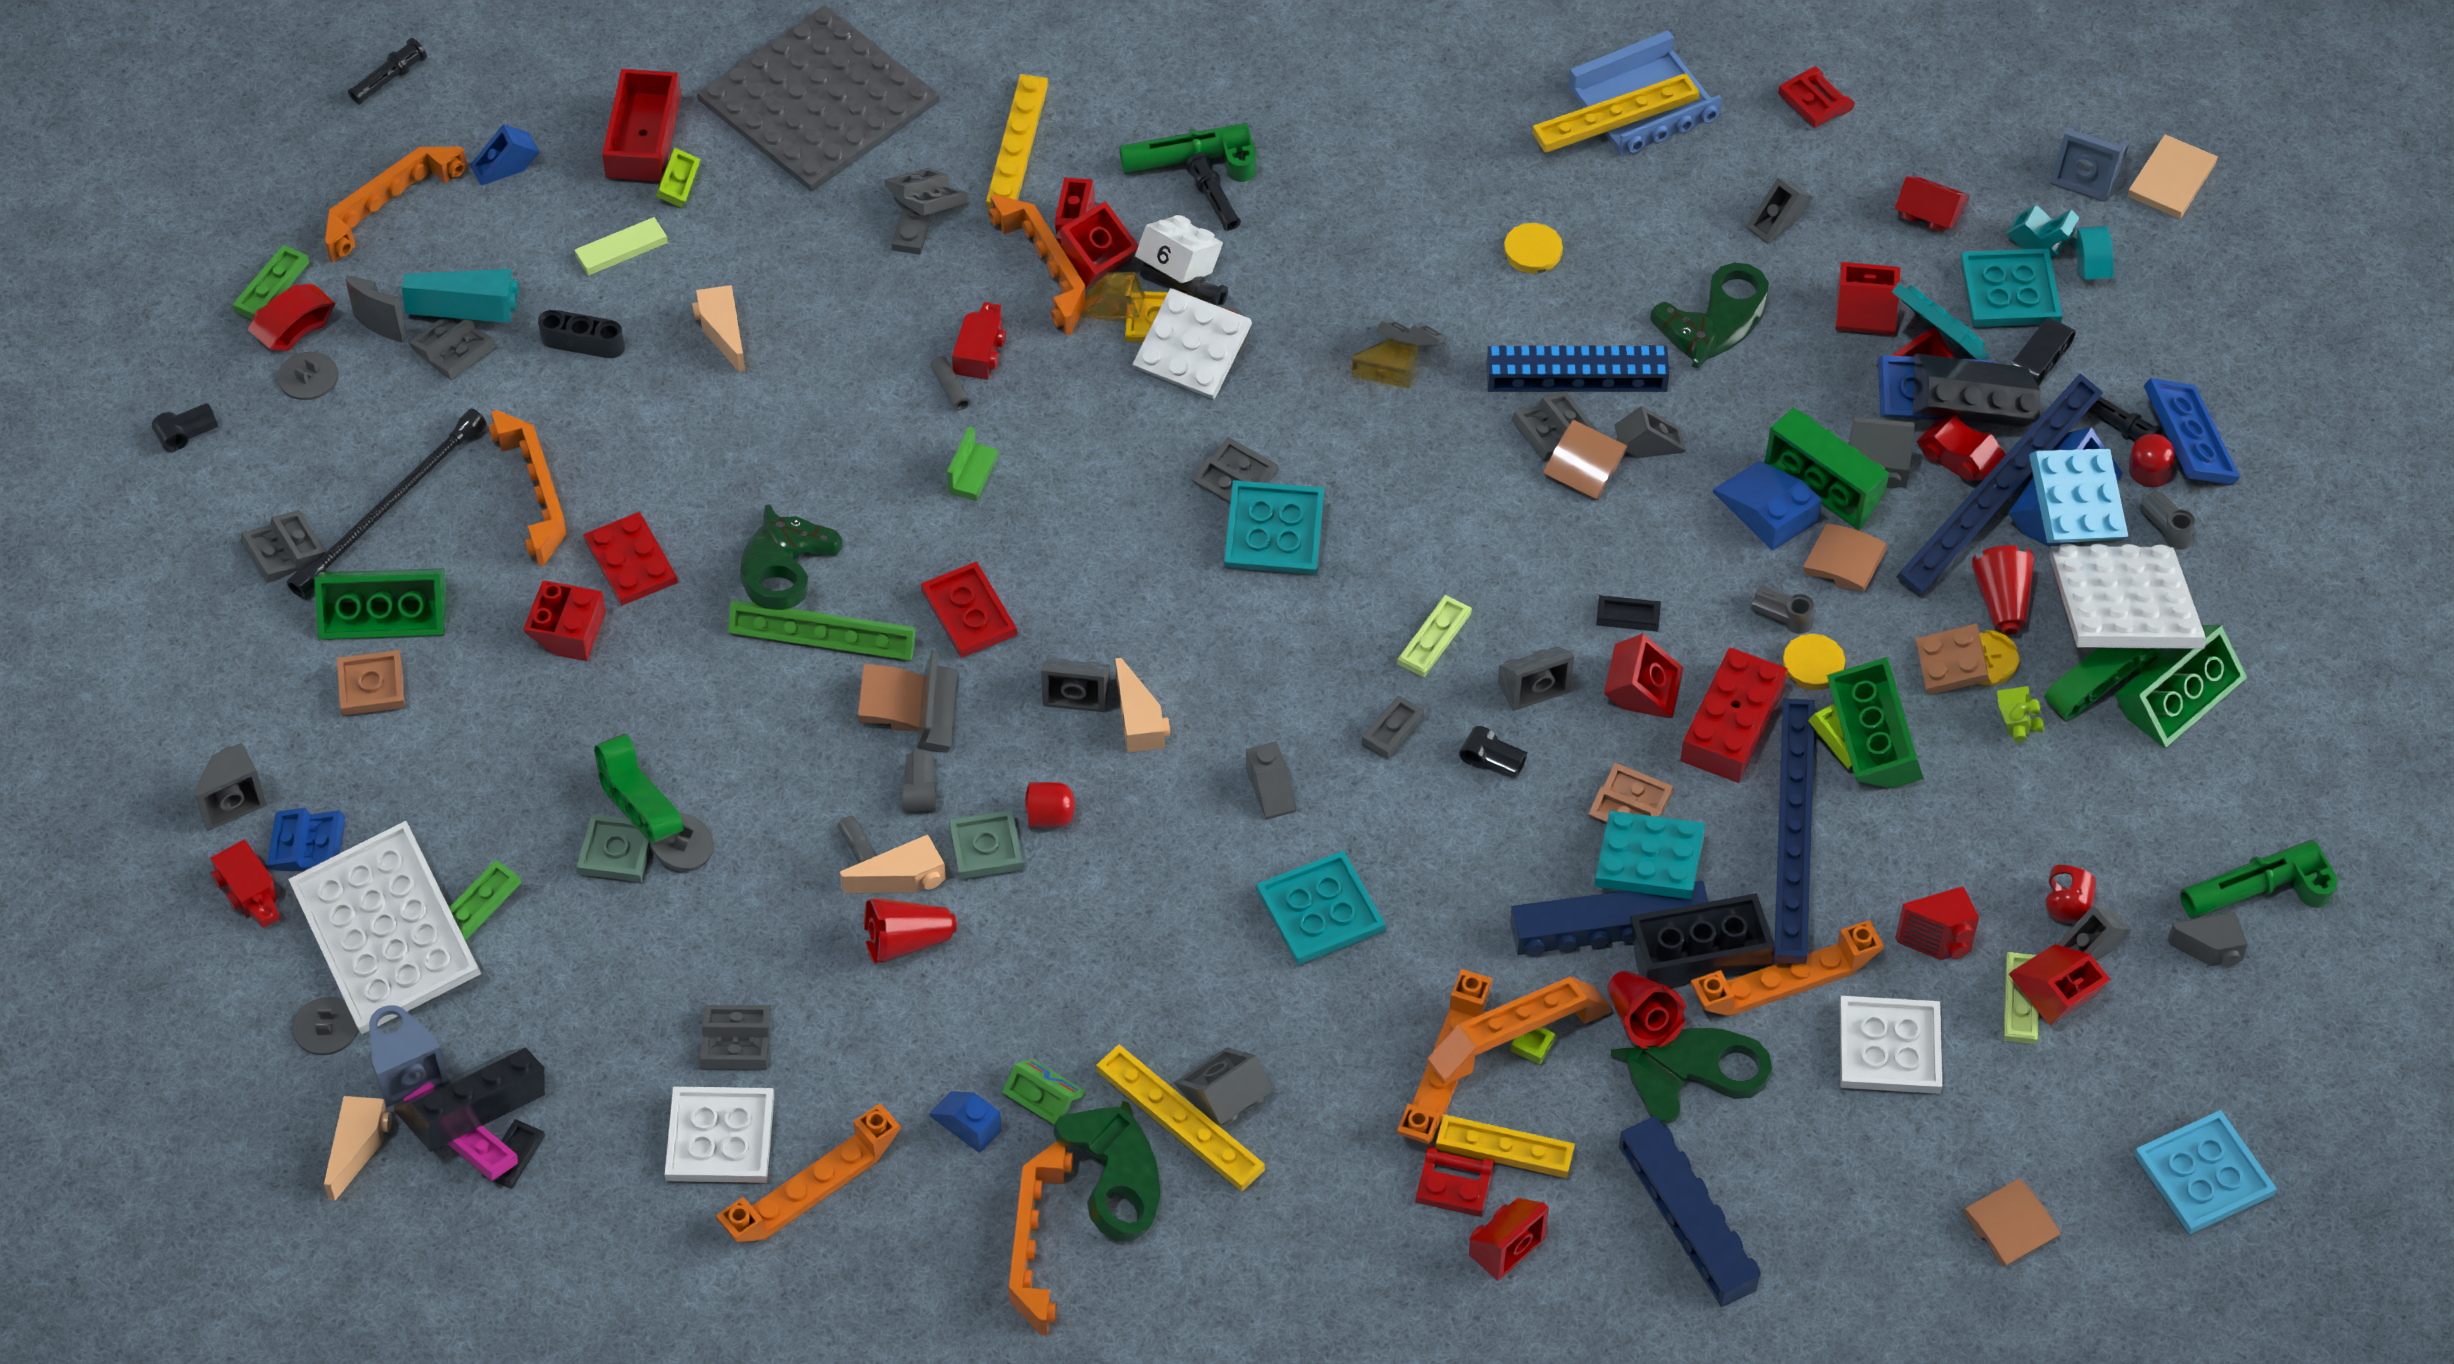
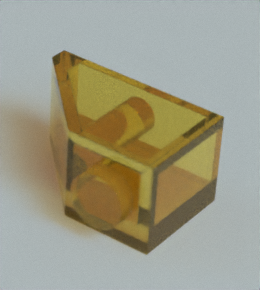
[1082,272,1145,318]
[1351,338,1419,389]

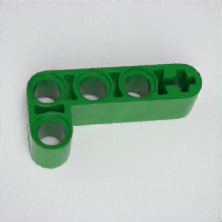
[2044,647,2161,721]
[594,734,683,843]

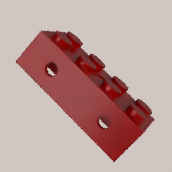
[602,69,681,182]
[1680,647,1788,783]

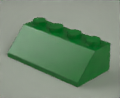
[1764,407,1889,531]
[314,568,447,639]
[2114,625,2248,748]
[1827,657,1924,788]

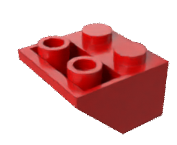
[1835,262,1901,335]
[523,580,606,661]
[2008,944,2111,1026]

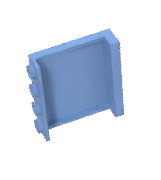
[1569,30,1722,156]

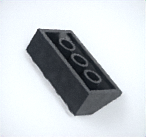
[1913,353,2040,427]
[1630,893,1775,987]
[394,1047,545,1152]

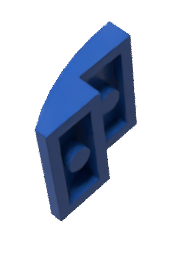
[267,808,345,871]

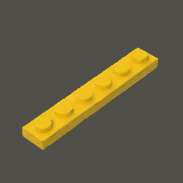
[1532,73,1700,153]
[986,74,1048,209]
[1096,1044,1265,1192]

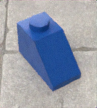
[470,124,539,185]
[929,1091,1002,1153]

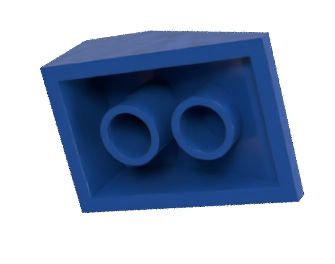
[1713,461,1822,550]

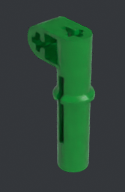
[1119,123,1255,182]
[2180,839,2338,919]

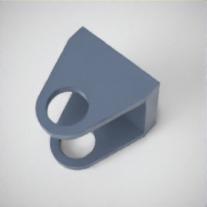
[2050,123,2130,201]
[369,1005,449,1107]

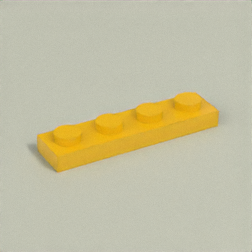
[1436,1114,1575,1179]

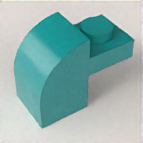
[2007,205,2079,257]
[2070,226,2114,280]

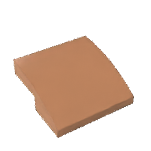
[1543,420,1628,499]
[1803,523,1887,591]
[858,664,924,731]
[1588,763,1674,823]
[1963,1178,2061,1267]

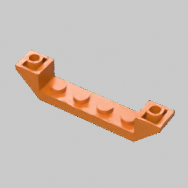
[325,146,468,262]
[988,195,1086,336]
[488,410,567,567]
[1690,920,1884,1017]
[1397,969,1493,1144]
[1427,976,1612,1085]
[716,1103,901,1242]
[1009,1141,1073,1335]

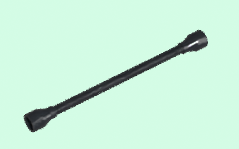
[286,408,487,599]

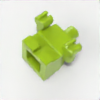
[1997,686,2044,743]

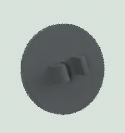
[278,352,338,400]
[650,813,714,871]
[292,997,359,1055]

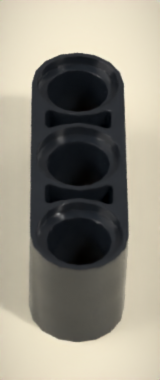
[538,310,625,358]
[2011,317,2076,386]

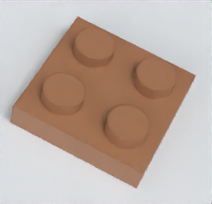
[1916,623,1990,695]
[337,650,405,716]

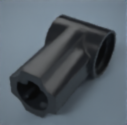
[152,403,218,452]
[1459,726,1528,778]

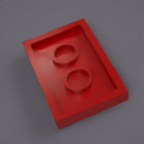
[583,511,678,606]
[921,561,1017,658]

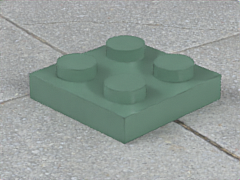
[949,810,1023,880]
[576,814,650,882]

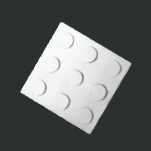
[1132,288,1252,400]
[1839,996,1942,1094]
[665,1087,774,1183]

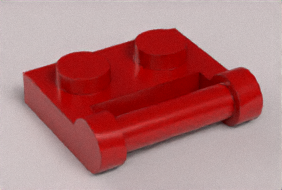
[1778,66,1855,128]
[1415,1146,1494,1217]

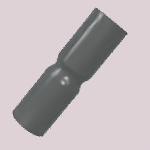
[930,356,971,411]
[838,816,877,863]

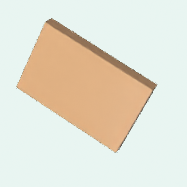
[2127,134,2218,219]

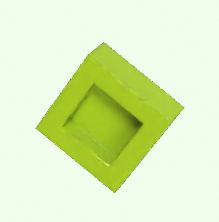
[1510,1027,1555,1065]

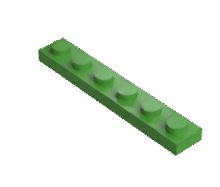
[728,600,916,661]

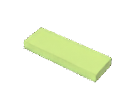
[575,217,668,276]
[1397,595,1472,677]
[2003,952,2039,1044]

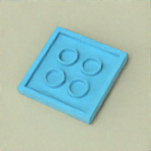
[2029,449,2128,543]
[2134,1110,2277,1235]

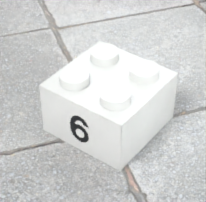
[1135,215,1223,283]

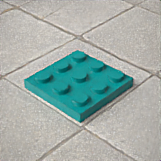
[1960,248,2062,327]
[1892,283,1989,360]
[1224,480,1324,575]
[1595,811,1705,900]
[1256,850,1386,966]

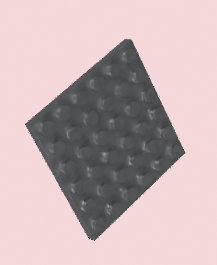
[697,5,940,192]

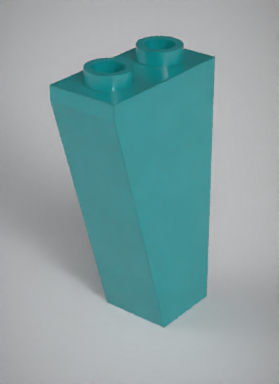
[402,268,519,323]

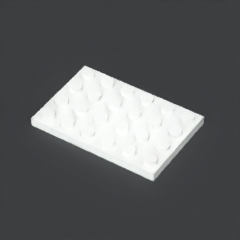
[2049,544,2206,649]
[288,821,481,1034]

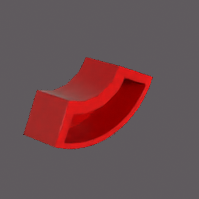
[247,284,336,351]
[1916,415,2006,481]

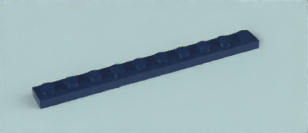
[1896,373,2103,597]
[1774,698,1815,964]

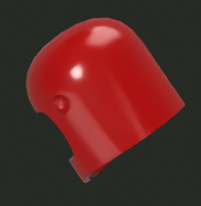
[2128,434,2175,488]
[1025,782,1075,828]
[2045,864,2097,924]

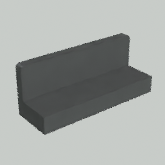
[917,651,958,753]

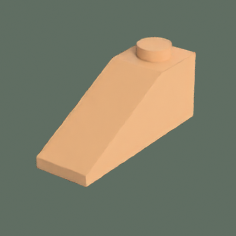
[692,285,745,372]
[1115,658,1170,753]
[840,835,946,893]
[324,1096,392,1200]

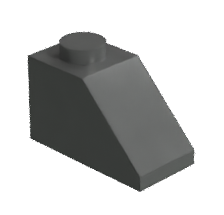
[1746,178,1813,243]
[1614,406,1686,458]
[1246,741,1296,820]
[2057,905,2131,961]
[2168,912,2248,967]

